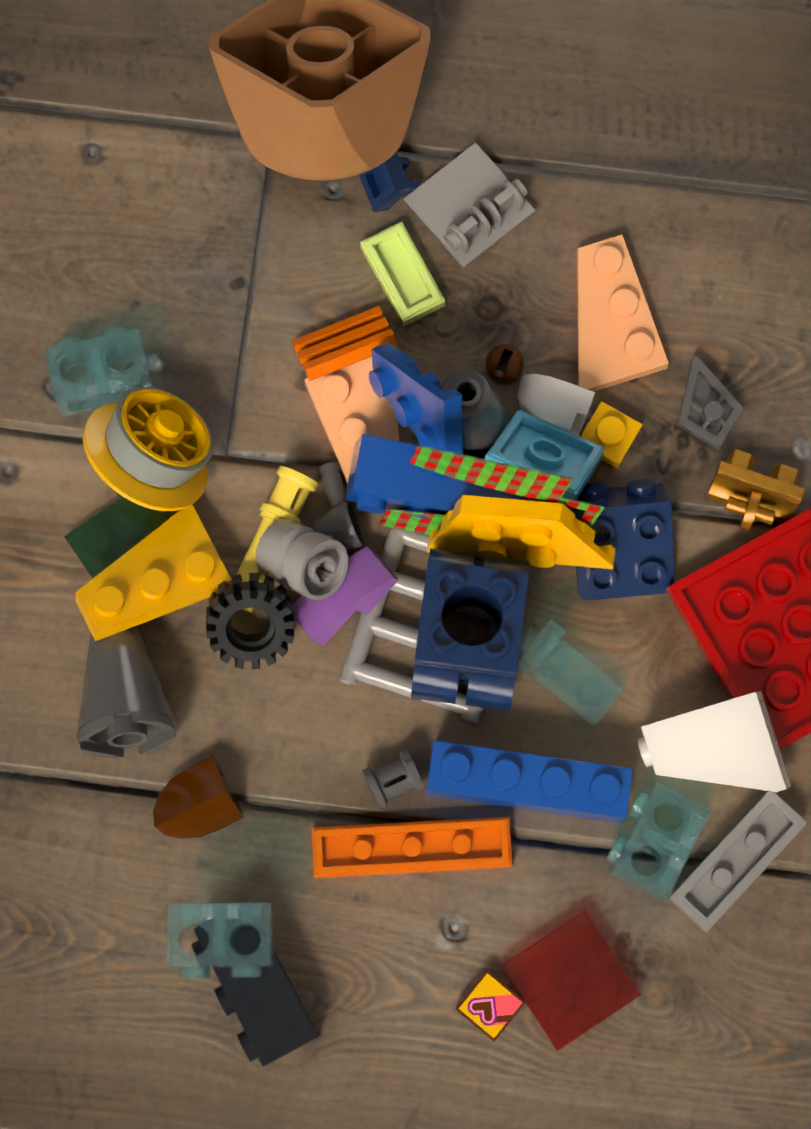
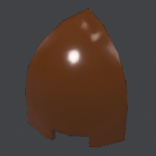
[153,756,244,839]

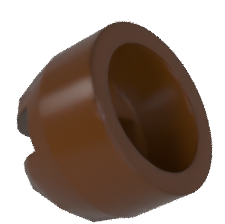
[485,344,524,385]

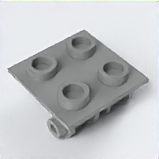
[404,142,536,269]

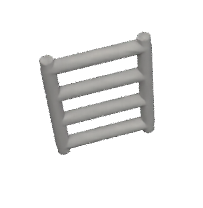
[340,528,498,726]

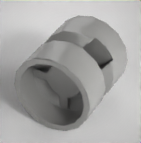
[256,519,349,601]

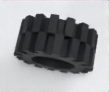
[206,573,295,670]

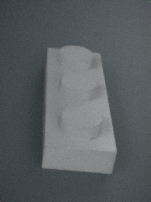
[668,791,807,933]

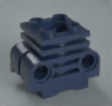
[411,548,529,713]

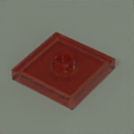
[501,910,641,1051]

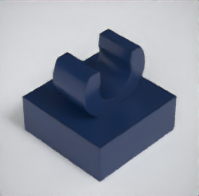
[359,152,420,212]

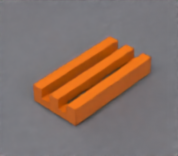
[291,306,398,381]

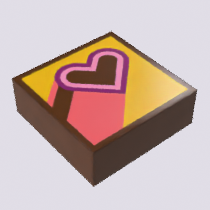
[455,970,526,1042]

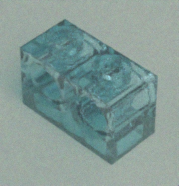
[44,326,154,416]
[606,782,711,902]
[167,903,274,978]

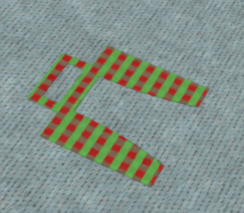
[379,445,605,535]

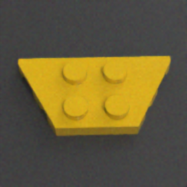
[427,495,616,570]

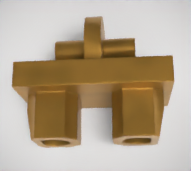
[707,449,805,532]

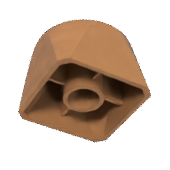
[209,0,431,181]

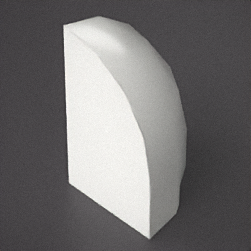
[518,374,595,436]

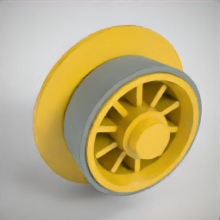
[83,387,214,511]

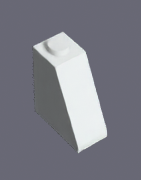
[638,692,791,792]

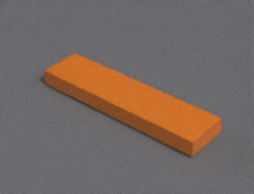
[312,817,513,879]

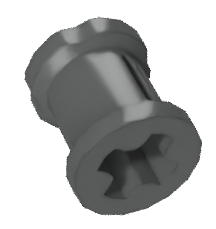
[362,749,425,811]

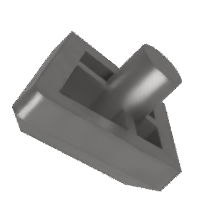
[677,356,744,450]

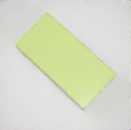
[360,221,445,327]

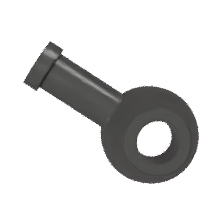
[314,462,364,551]

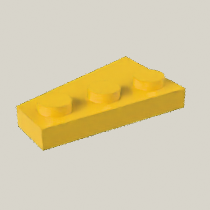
[76,505,232,642]

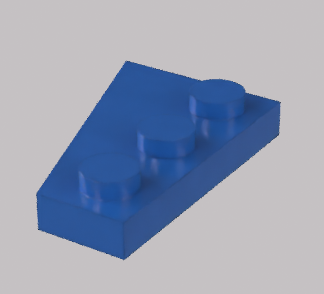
[369,342,463,455]

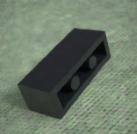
[191,900,319,1067]

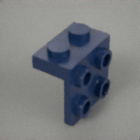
[568,479,675,601]

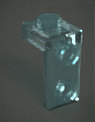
[518,619,623,726]

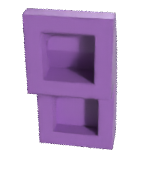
[293,546,399,646]

